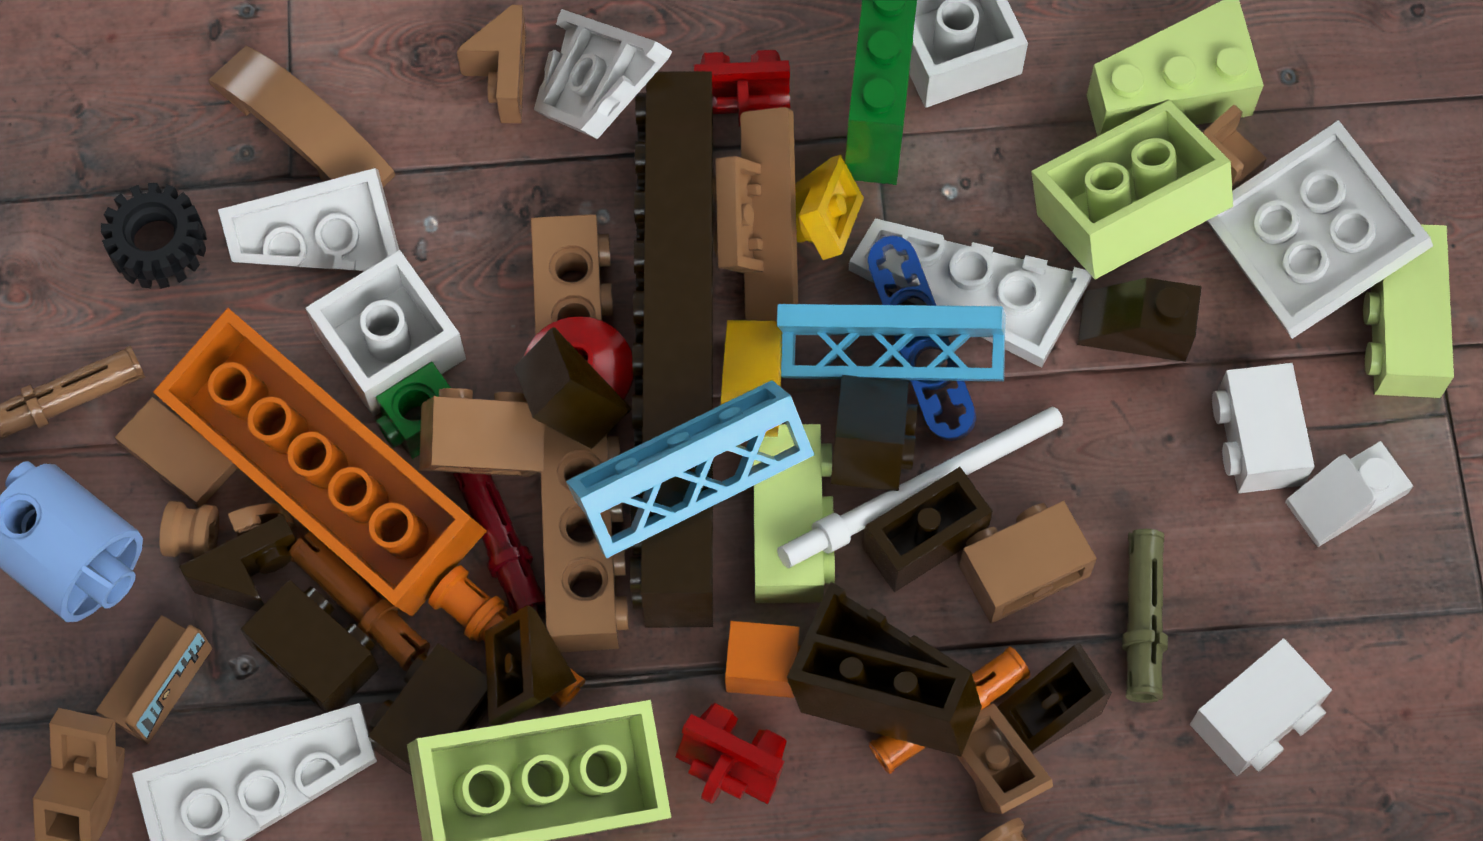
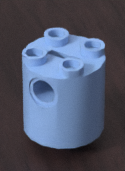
[0,461,143,622]

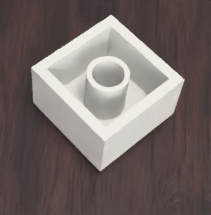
[909,0,1028,108]
[306,250,466,417]

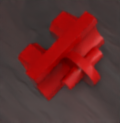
[693,50,790,127]
[675,703,787,804]

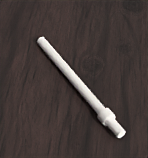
[777,406,1063,568]

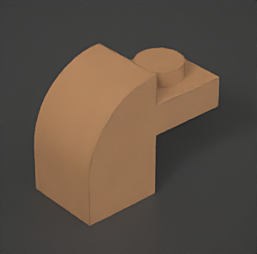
[33,708,125,841]

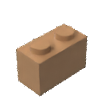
[419,388,545,477]
[959,501,1097,624]

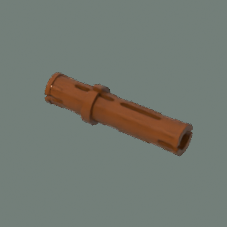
[289,532,430,671]

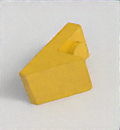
[795,154,864,260]

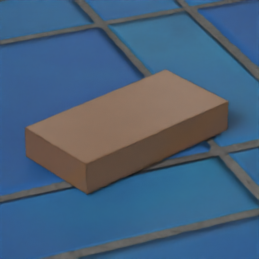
[115,397,238,508]

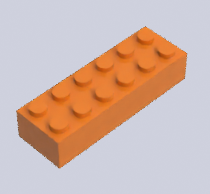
[153,308,487,617]

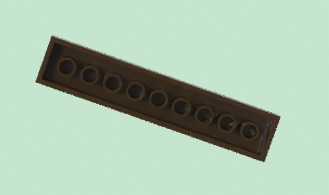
[630,71,713,628]

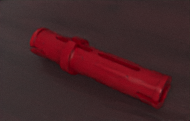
[453,473,546,614]

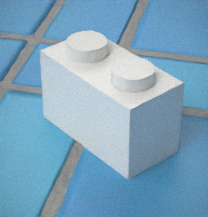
[1212,363,1315,493]
[1190,638,1332,776]

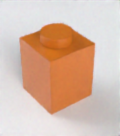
[725,621,801,698]

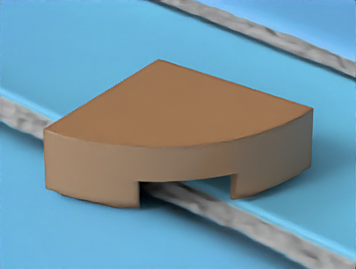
[227,503,296,537]

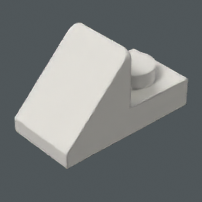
[1285,441,1413,547]

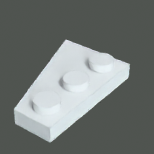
[218,168,399,271]

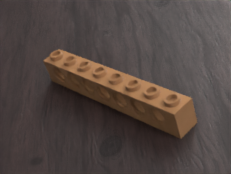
[531,214,629,652]

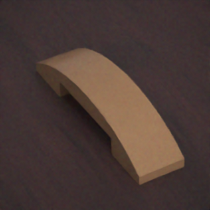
[208,46,395,187]

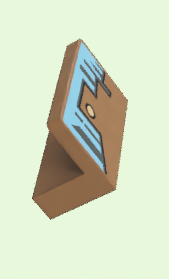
[96,615,213,744]

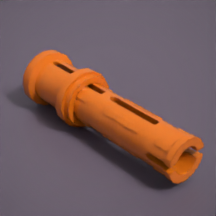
[428,565,586,708]

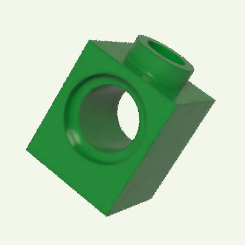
[376,362,451,460]

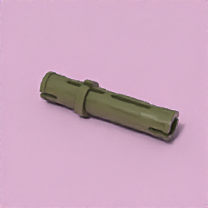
[1122,529,1168,703]

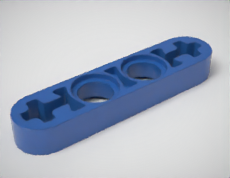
[868,236,976,441]

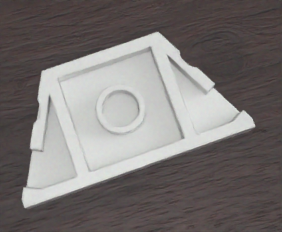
[534,9,672,139]

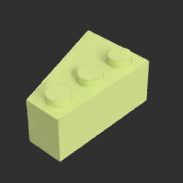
[1087,0,1264,137]

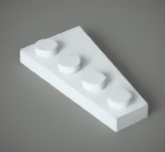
[849,218,1092,368]
[132,703,377,841]

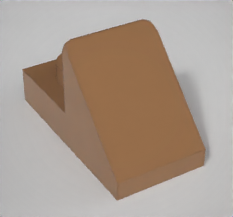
[457,5,527,123]
[956,703,1053,814]

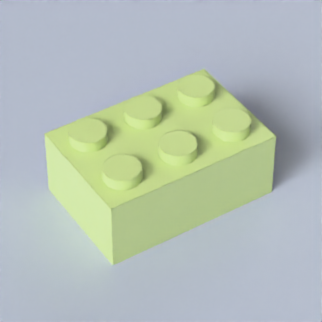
[1031,99,1233,279]

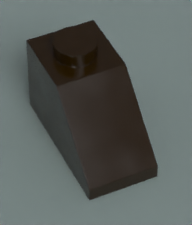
[1077,278,1202,362]

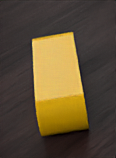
[721,320,782,437]

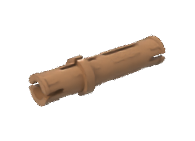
[0,345,145,440]

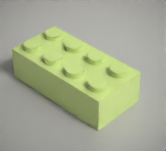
[407,700,671,841]

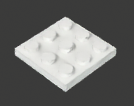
[1206,120,1433,339]

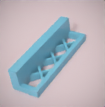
[777,304,1006,382]
[566,380,814,558]

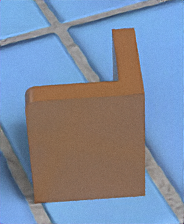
[1202,105,1267,191]

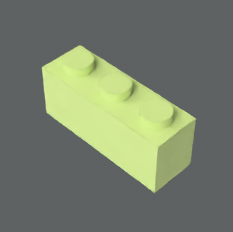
[1363,224,1454,398]
[753,424,835,603]

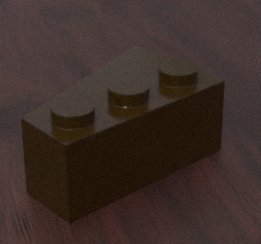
[787,582,982,757]

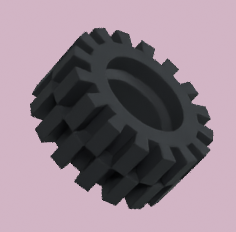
[101,183,207,289]

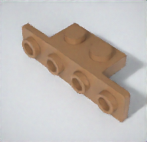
[712,107,798,321]

